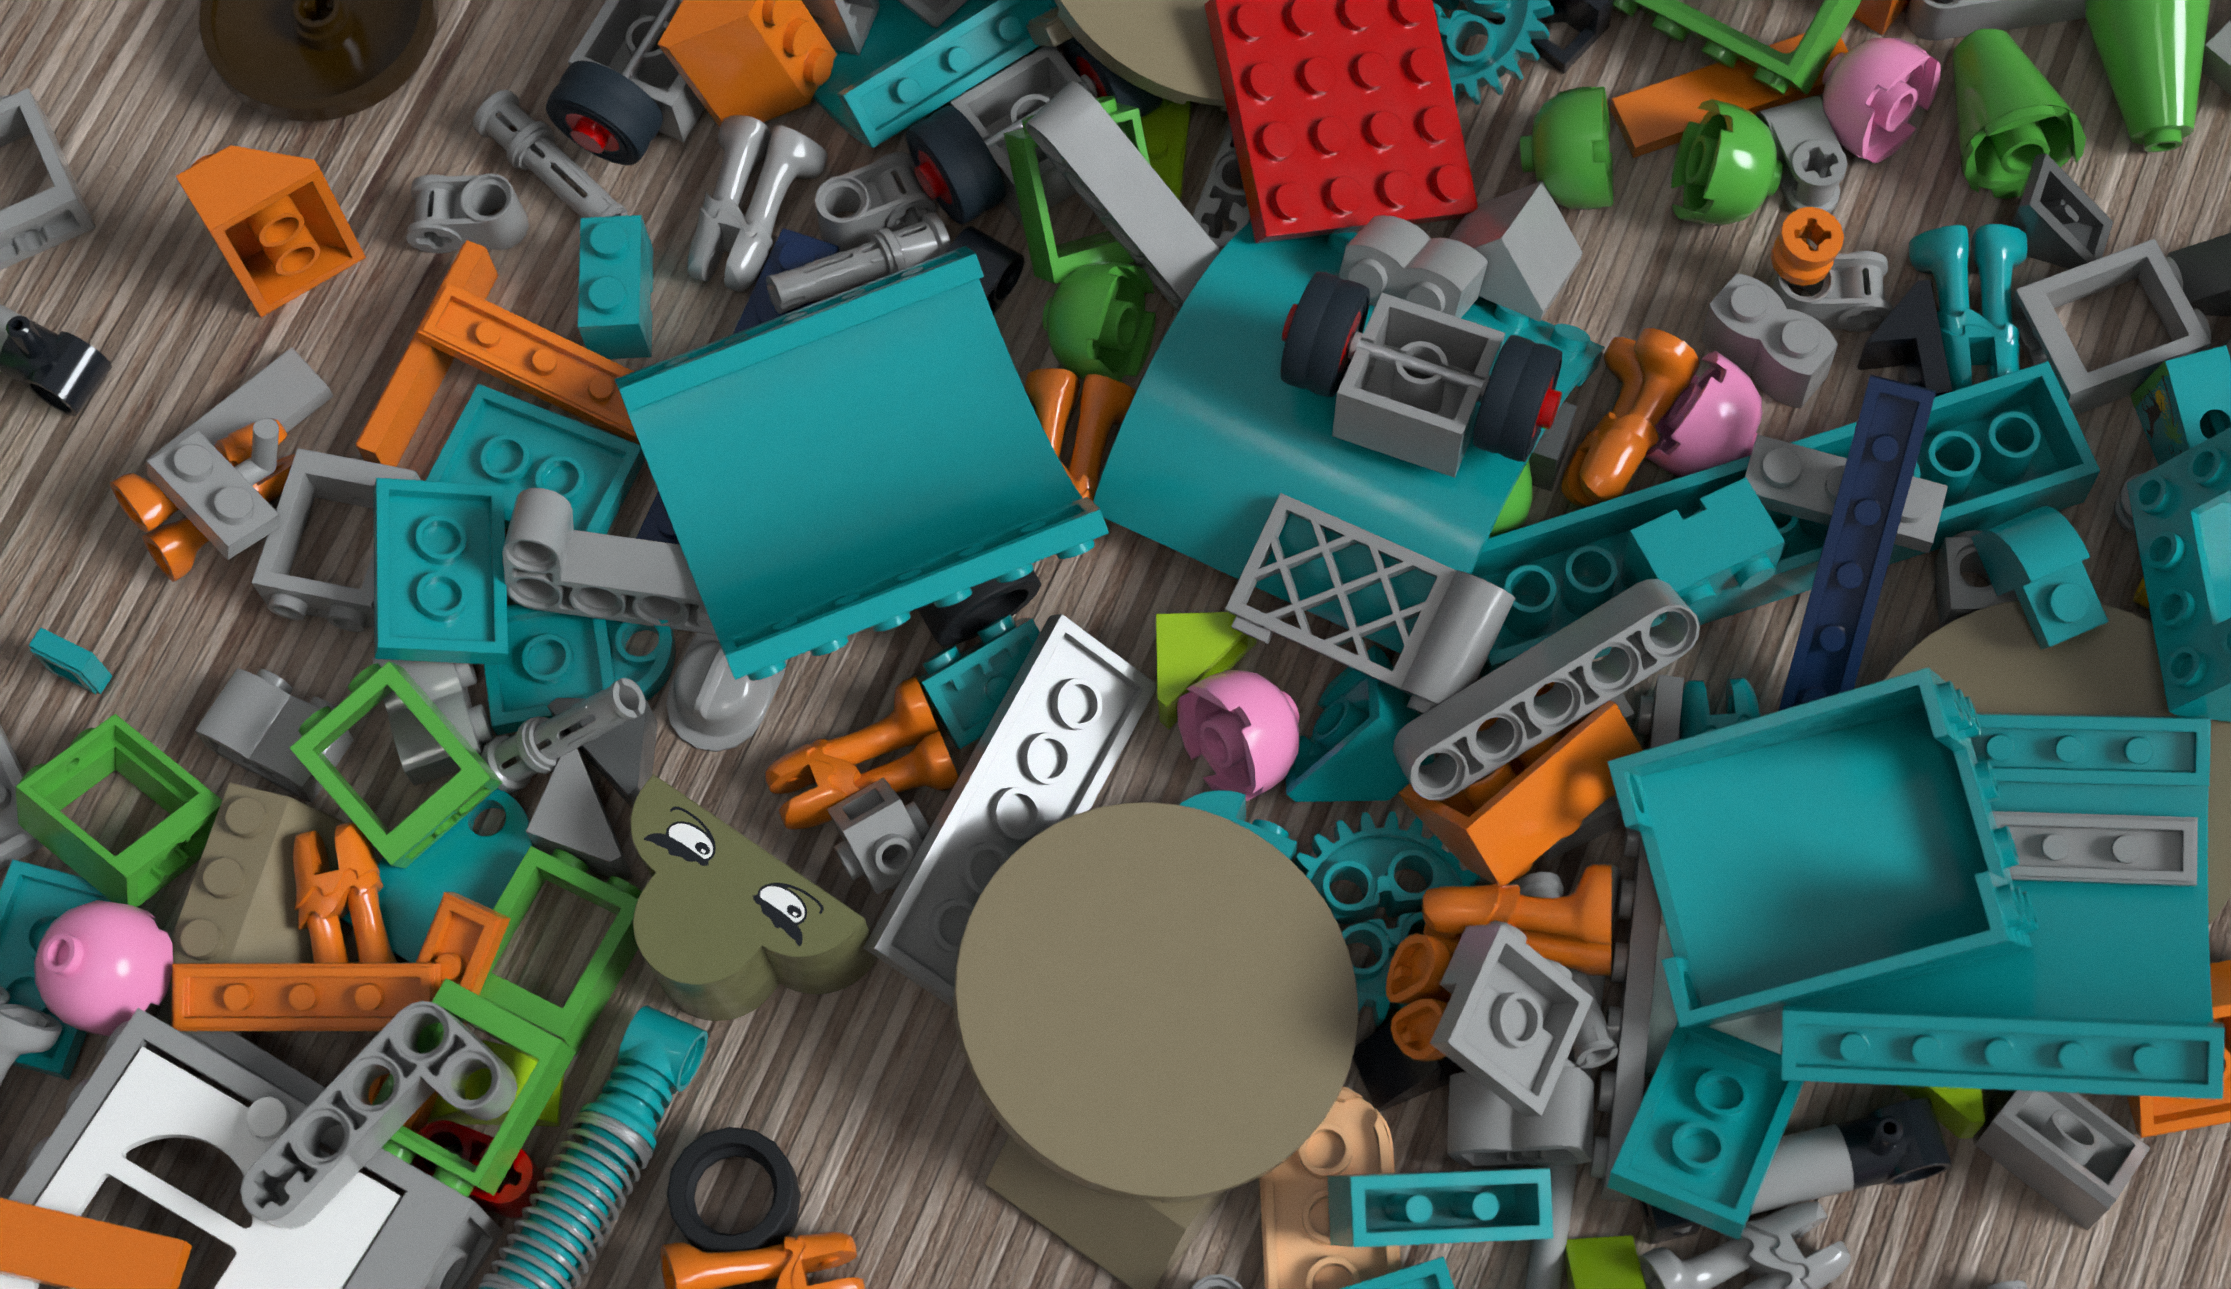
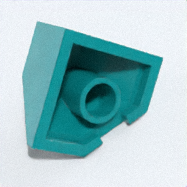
[1286,645,1435,802]

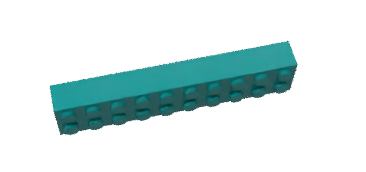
[1472,361,2100,678]

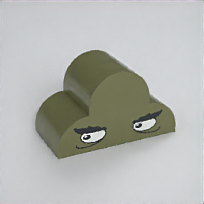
[631,774,878,1021]

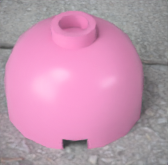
[1822,38,1941,163]
[1645,351,1763,477]
[1177,670,1300,801]
[34,900,173,1037]

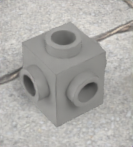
[827,777,930,894]

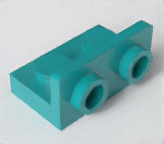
[917,613,1040,749]

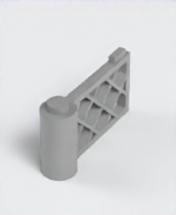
[1225,493,1515,715]

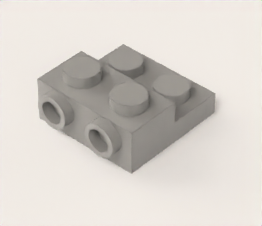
[1430,921,1593,1116]

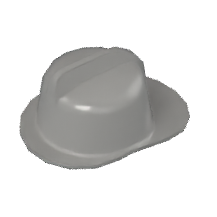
[666,632,788,752]

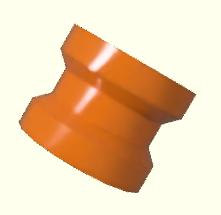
[1770,207,1844,286]

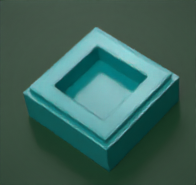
[28,627,113,695]

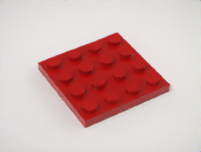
[1204,0,1478,243]

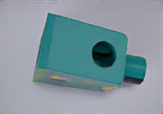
[2130,345,2231,466]

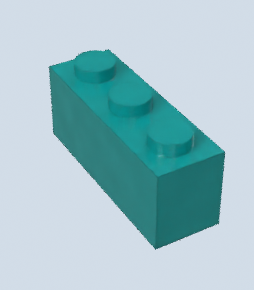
[1327,1168,1554,1248]

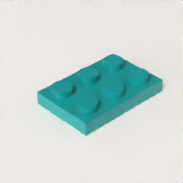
[425,384,646,534]
[373,478,508,665]
[0,859,112,1080]
[1607,1022,1805,1240]

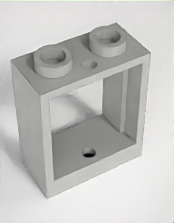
[0,88,96,270]
[2011,238,2211,416]
[251,448,421,632]

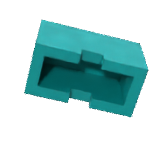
[578,215,654,359]
[1624,477,1785,621]

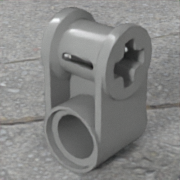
[1756,96,1848,213]
[815,152,937,252]
[406,173,529,253]
[1772,251,1893,332]

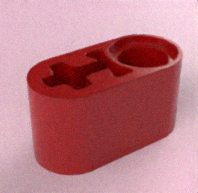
[412,1120,546,1218]

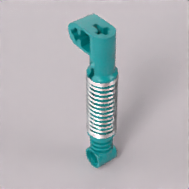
[478,1005,708,1289]

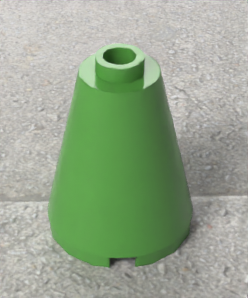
[2084,0,2210,152]
[1952,29,2086,199]

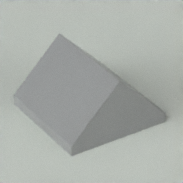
[1448,180,1583,322]
[1975,1090,2150,1230]

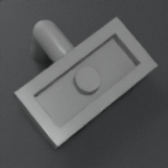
[147,418,280,560]

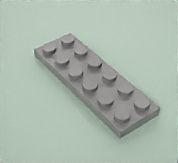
[863,614,1157,1008]

